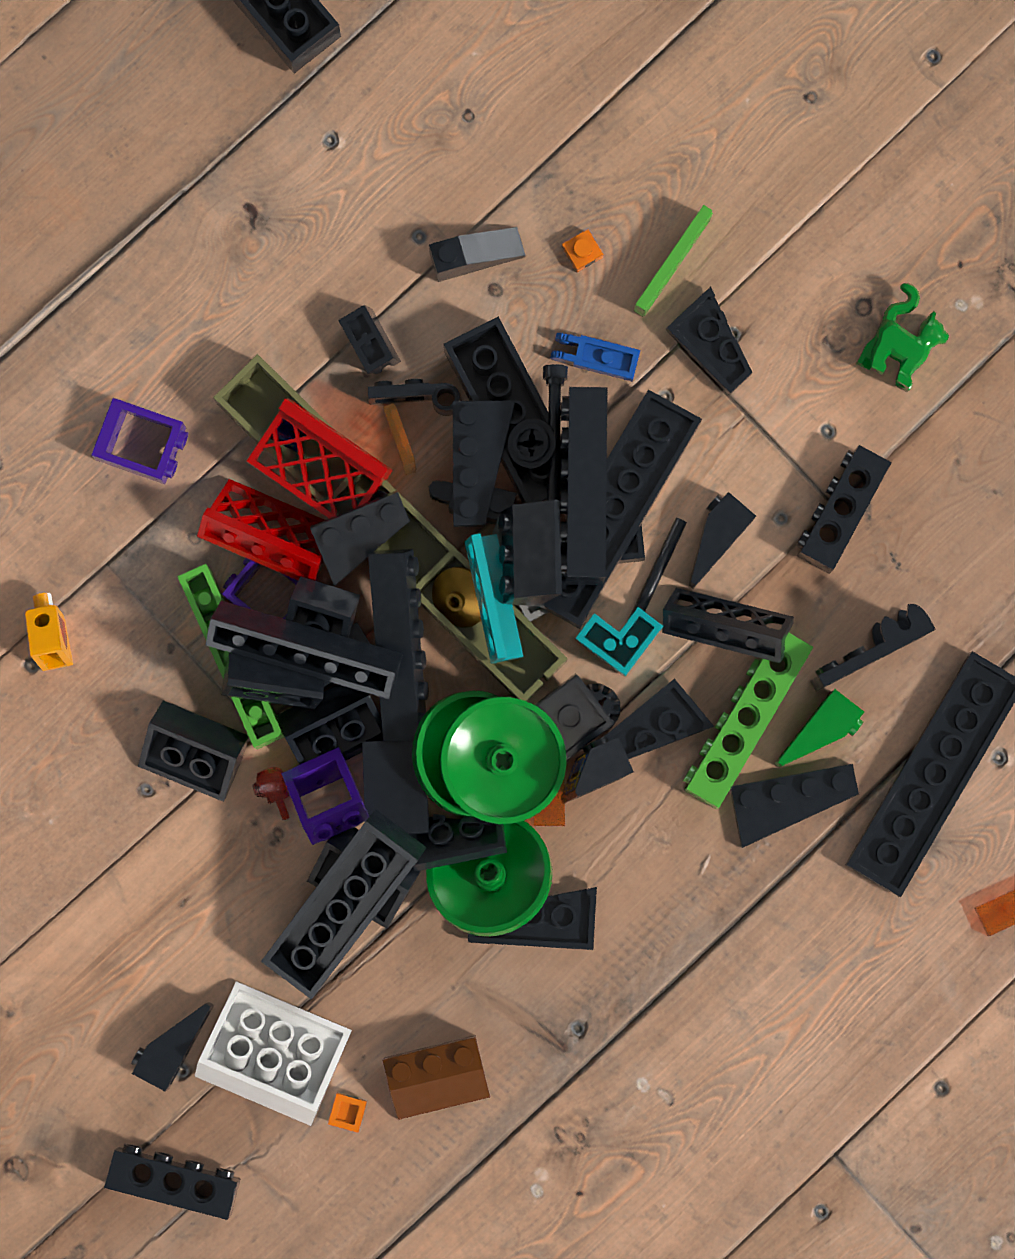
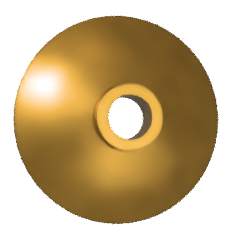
[432,567,482,627]

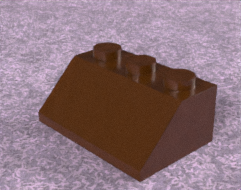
[382,1035,490,1120]

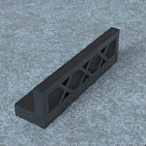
[662,587,794,663]

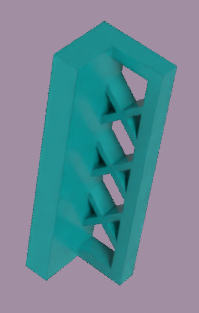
[465,533,523,664]

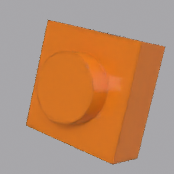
[562,229,604,272]
[328,1092,367,1133]

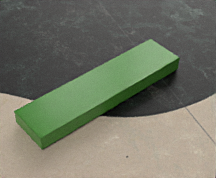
[634,205,713,317]

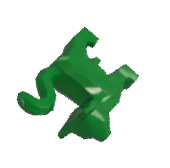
[856,283,949,392]

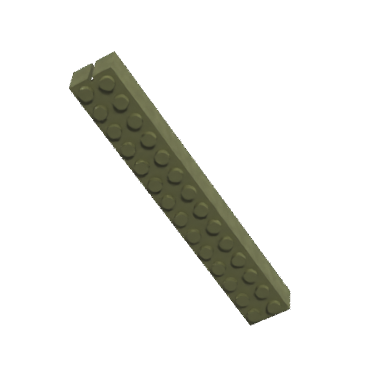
[213,354,568,701]

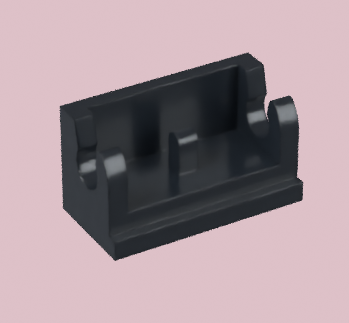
[338,305,401,374]

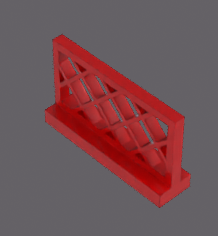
[247,398,393,518]
[197,479,324,581]

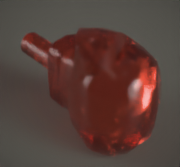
[252,767,290,820]

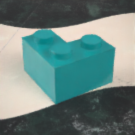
[575,607,663,677]

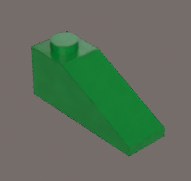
[774,689,864,767]

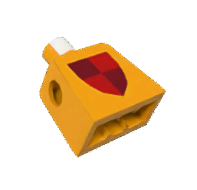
[25,593,73,671]

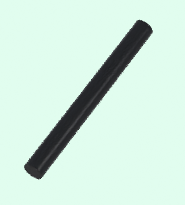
[628,518,687,620]

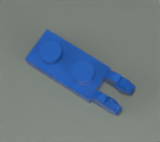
[550,332,641,382]

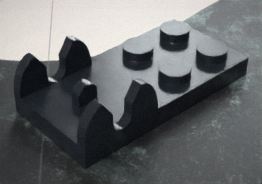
[811,604,936,692]

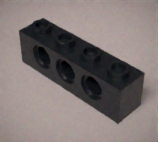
[796,445,892,574]
[104,1144,241,1220]

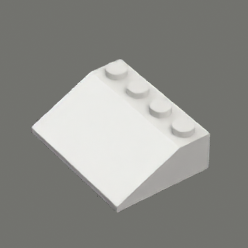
[195,981,352,1126]

